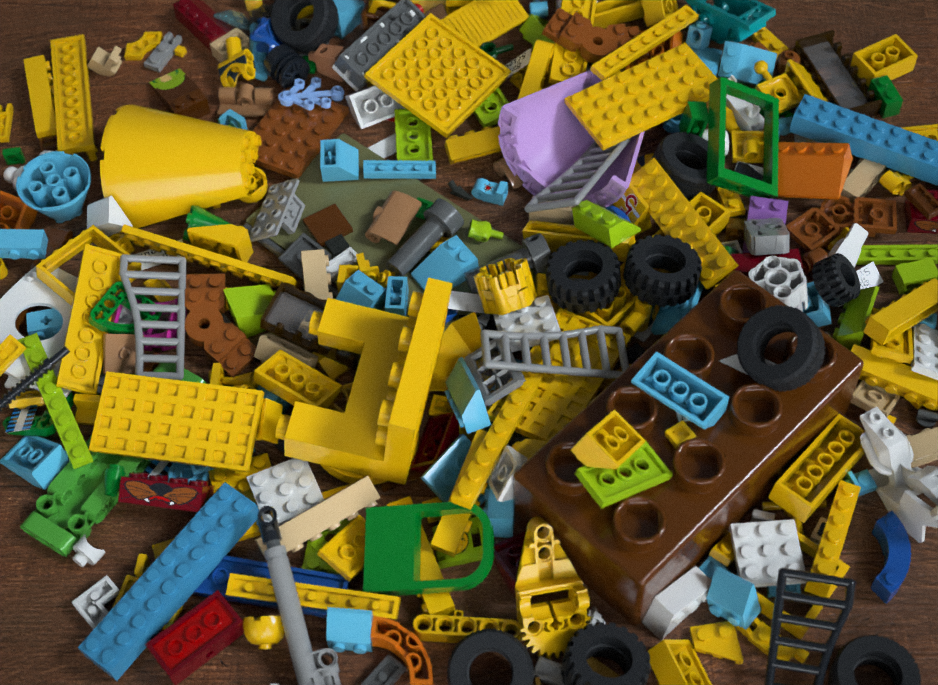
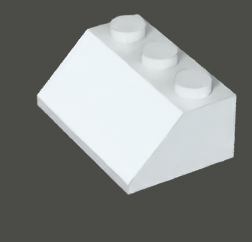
[345,85,406,129]

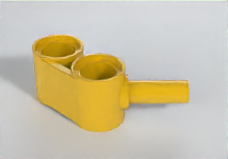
[879,170,914,196]

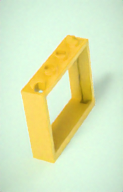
[36,225,142,306]
[757,531,850,640]

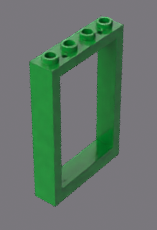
[707,77,779,199]

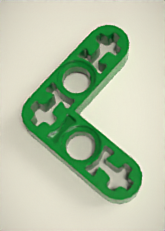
[3,391,74,436]

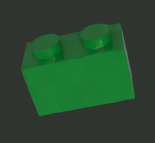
[868,75,903,119]
[678,101,709,137]

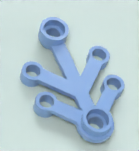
[278,77,344,110]

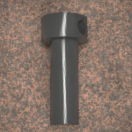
[386,199,464,277]
[464,233,552,294]

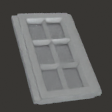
[464,339,526,407]

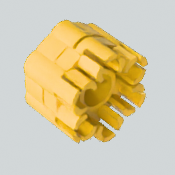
[473,258,538,315]

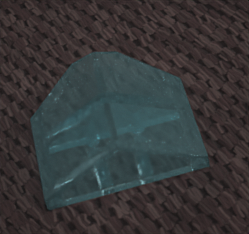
[213,10,251,30]

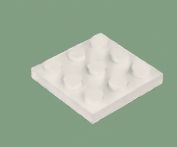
[493,295,561,352]
[246,458,324,526]
[729,519,807,587]

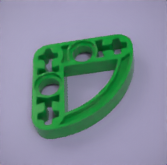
[88,281,162,334]

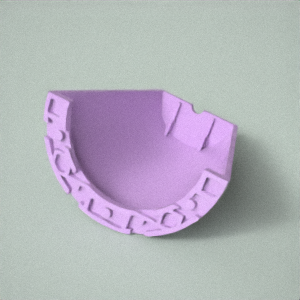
[498,70,645,208]

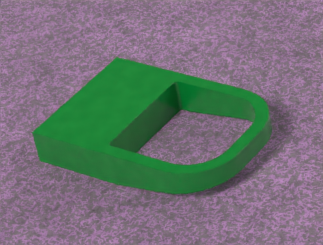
[363,502,494,596]

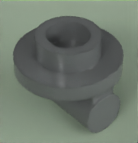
[916,409,938,428]

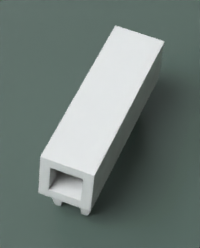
[726,75,764,131]

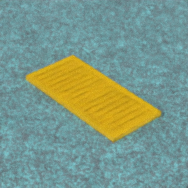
[441,0,529,48]

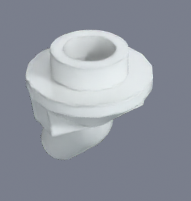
[586,607,606,626]

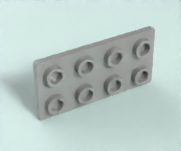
[249,178,305,242]

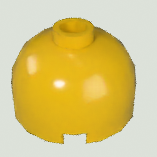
[239,167,268,203]
[243,616,285,649]

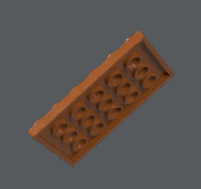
[253,87,349,179]

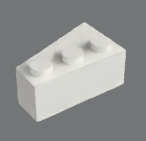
[642,566,712,640]

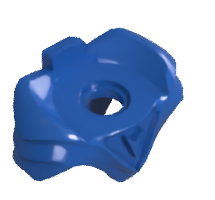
[250,17,284,55]

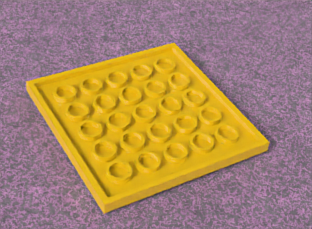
[364,13,511,138]

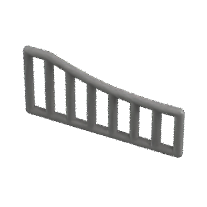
[524,138,631,213]
[119,254,186,380]
[480,325,629,379]

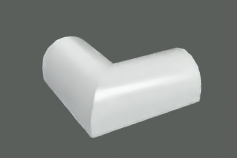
[71,575,120,630]

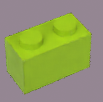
[892,258,938,295]

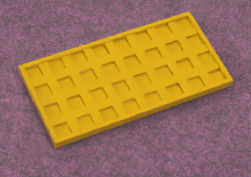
[565,43,718,150]
[487,308,631,441]
[89,371,264,472]

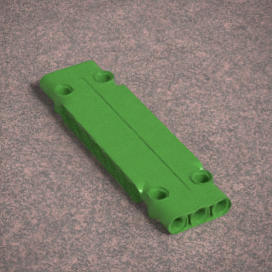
[20,363,207,557]

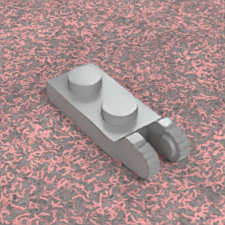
[144,32,182,72]

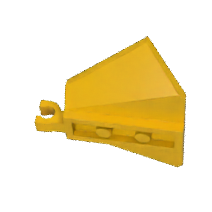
[430,312,495,391]

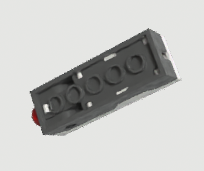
[332,0,426,92]

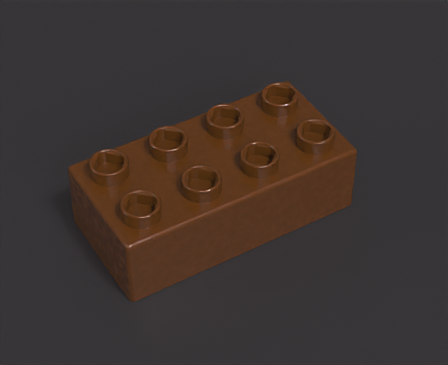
[513,271,864,626]

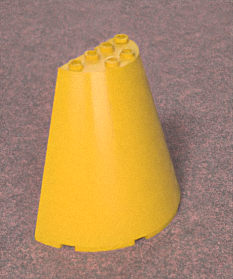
[100,104,261,233]

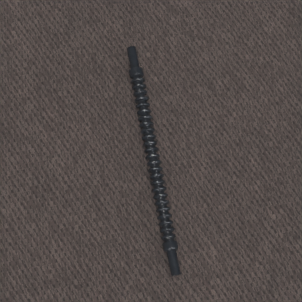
[0,346,70,411]

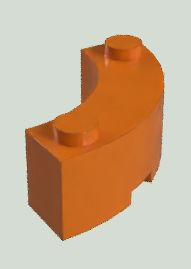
[370,616,434,685]

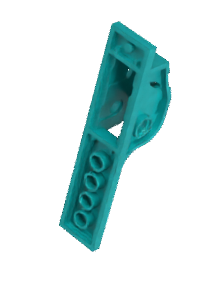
[685,0,776,44]

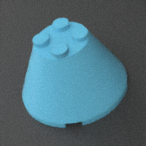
[16,151,91,223]

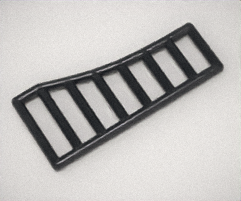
[764,568,856,685]

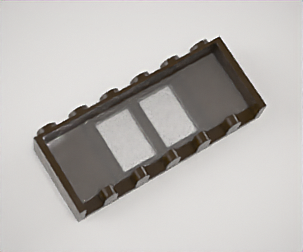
[793,30,882,117]
[260,282,361,371]

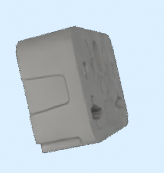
[744,218,790,255]

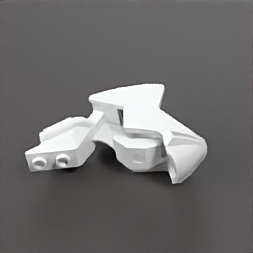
[859,407,938,543]

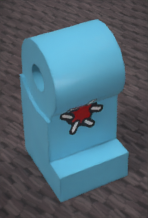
[471,178,508,206]

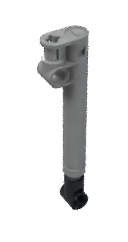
[256,506,341,685]

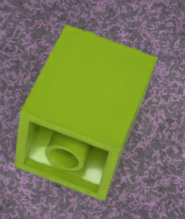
[223,284,276,338]

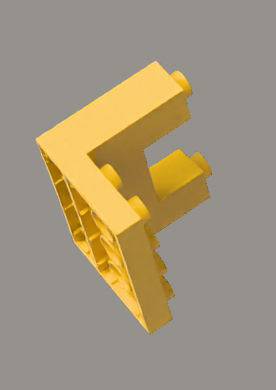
[275,277,453,485]

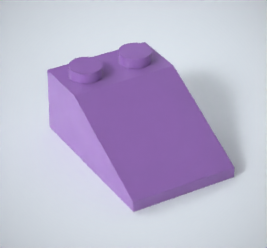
[742,196,788,253]

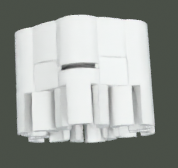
[749,256,808,311]

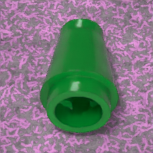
[104,464,126,497]

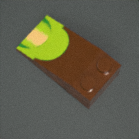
[149,68,211,119]

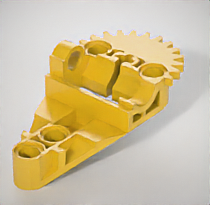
[515,517,590,659]

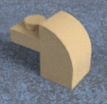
[88,46,122,76]

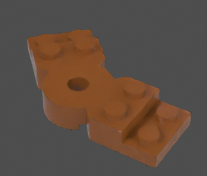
[542,8,648,64]
[786,196,897,252]
[185,273,257,377]

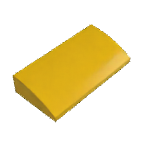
[254,349,342,409]

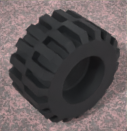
[812,253,860,307]

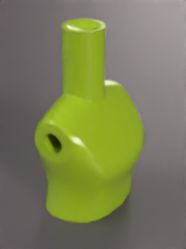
[468,219,504,242]

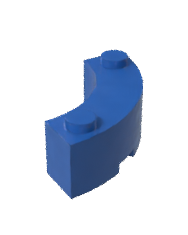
[871,510,911,604]

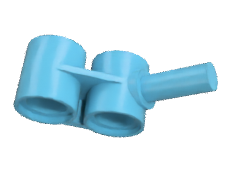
[529,0,548,18]

